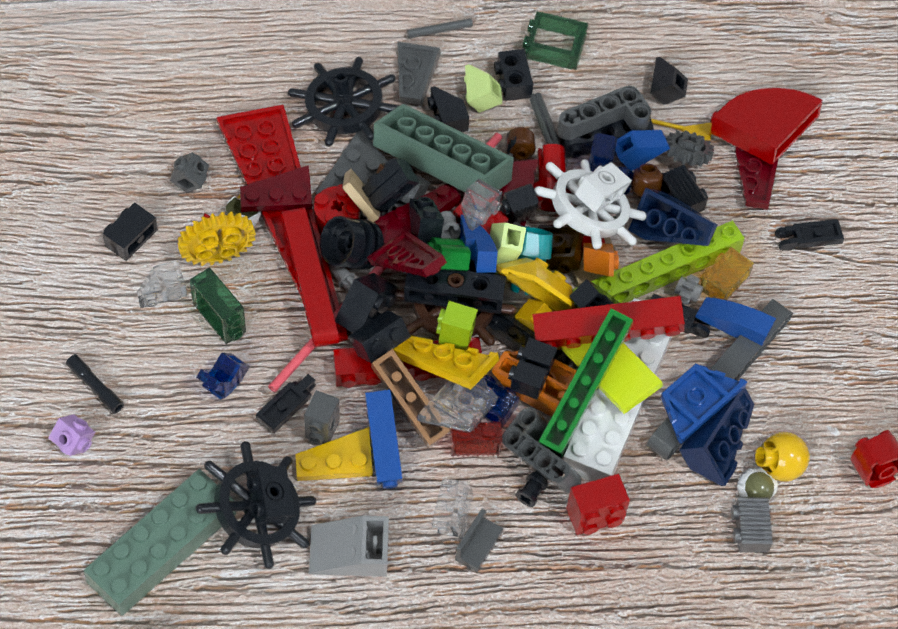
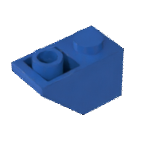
[612,130,670,172]

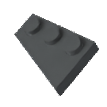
[397,41,441,105]

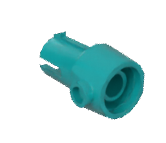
[510,226,553,295]

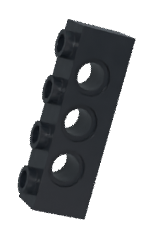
[558,117,654,158]

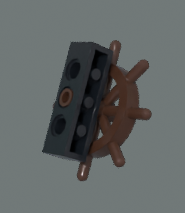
[394,267,517,346]

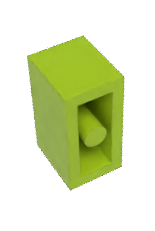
[436,301,478,350]

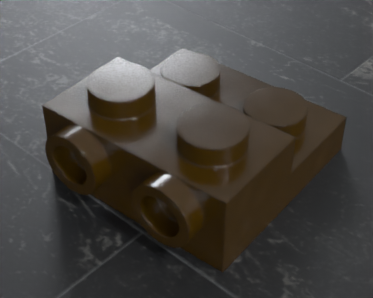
[538,224,584,274]

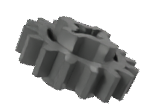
[666,131,714,166]

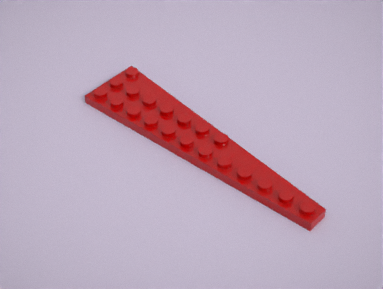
[216,104,348,342]

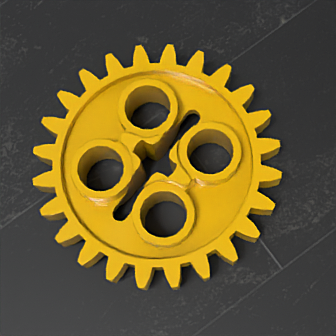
[177,212,256,266]

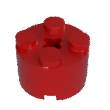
[314,184,361,234]
[850,430,898,488]

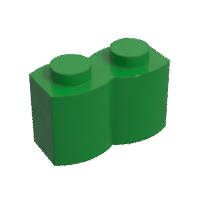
[427,237,471,271]

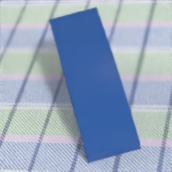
[459,215,498,273]
[695,297,776,346]

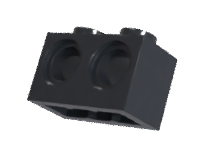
[494,49,533,101]

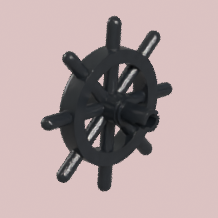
[288,57,399,147]

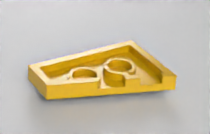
[295,427,373,481]

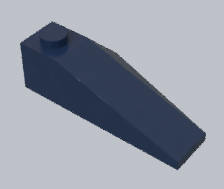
[628,188,718,246]
[679,388,754,486]

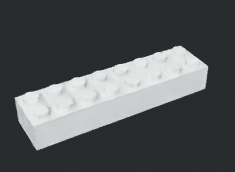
[563,298,672,481]

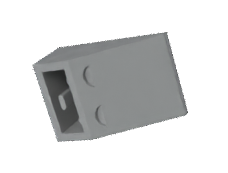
[309,516,389,577]

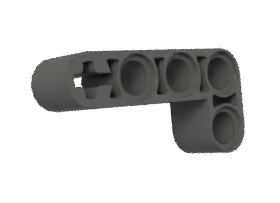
[557,86,652,140]
[502,407,582,493]

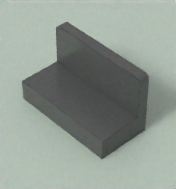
[455,508,503,573]

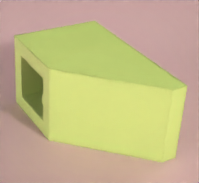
[464,64,502,113]
[490,223,526,275]

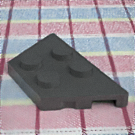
[316,131,387,195]

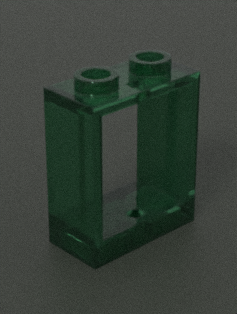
[522,11,588,71]
[190,267,246,344]

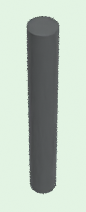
[407,18,473,39]

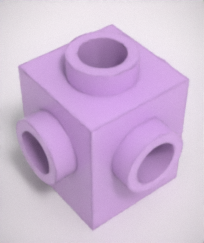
[49,414,95,456]

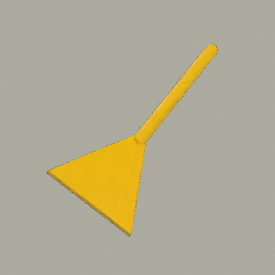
[651,119,712,140]

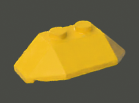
[496,257,575,311]

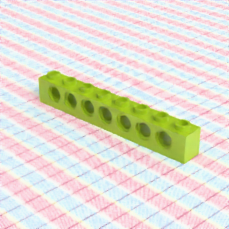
[573,220,745,309]

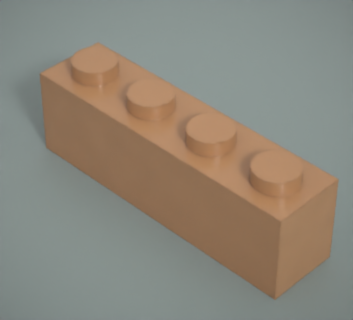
[371,349,450,448]

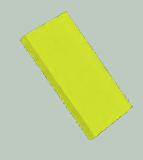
[562,343,663,414]

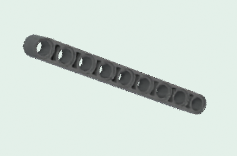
[646,299,793,461]

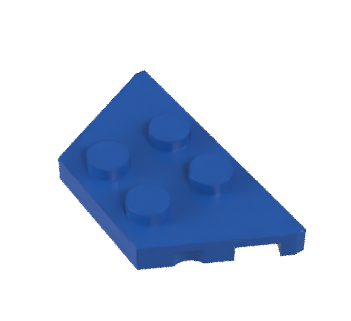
[661,364,747,444]

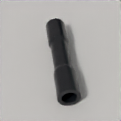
[66,354,124,414]

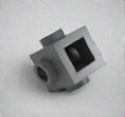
[170,152,209,193]

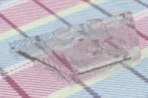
[417,378,498,432]

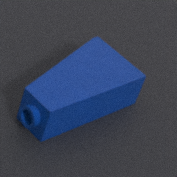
[365,390,403,489]

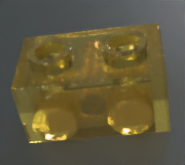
[700,247,754,300]

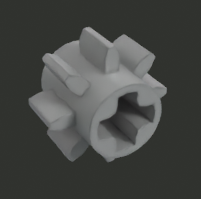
[674,274,704,305]

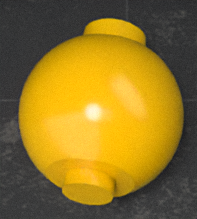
[755,432,810,482]

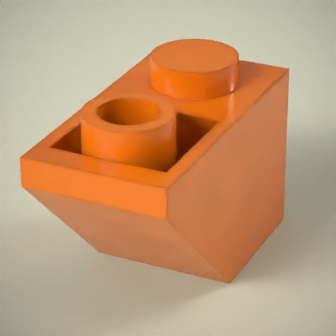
[583,243,619,277]

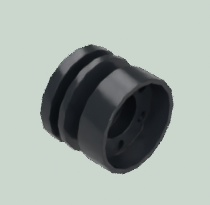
[320,216,384,270]

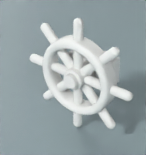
[534,159,647,249]

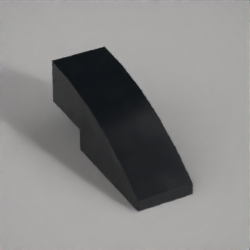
[570,279,619,308]

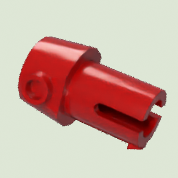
[533,144,574,212]

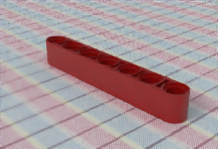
[281,207,339,348]

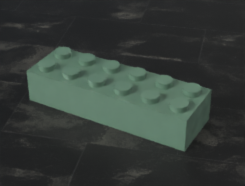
[373,104,514,201]
[83,468,236,616]

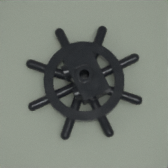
[195,441,317,569]

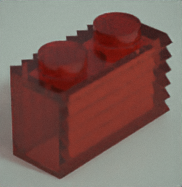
[450,422,502,457]

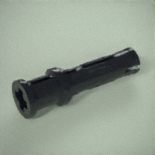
[516,444,569,507]

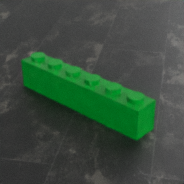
[539,308,633,456]

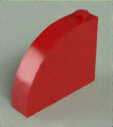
[710,88,823,165]

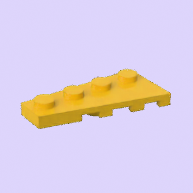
[393,335,499,390]

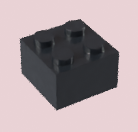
[335,273,398,333]

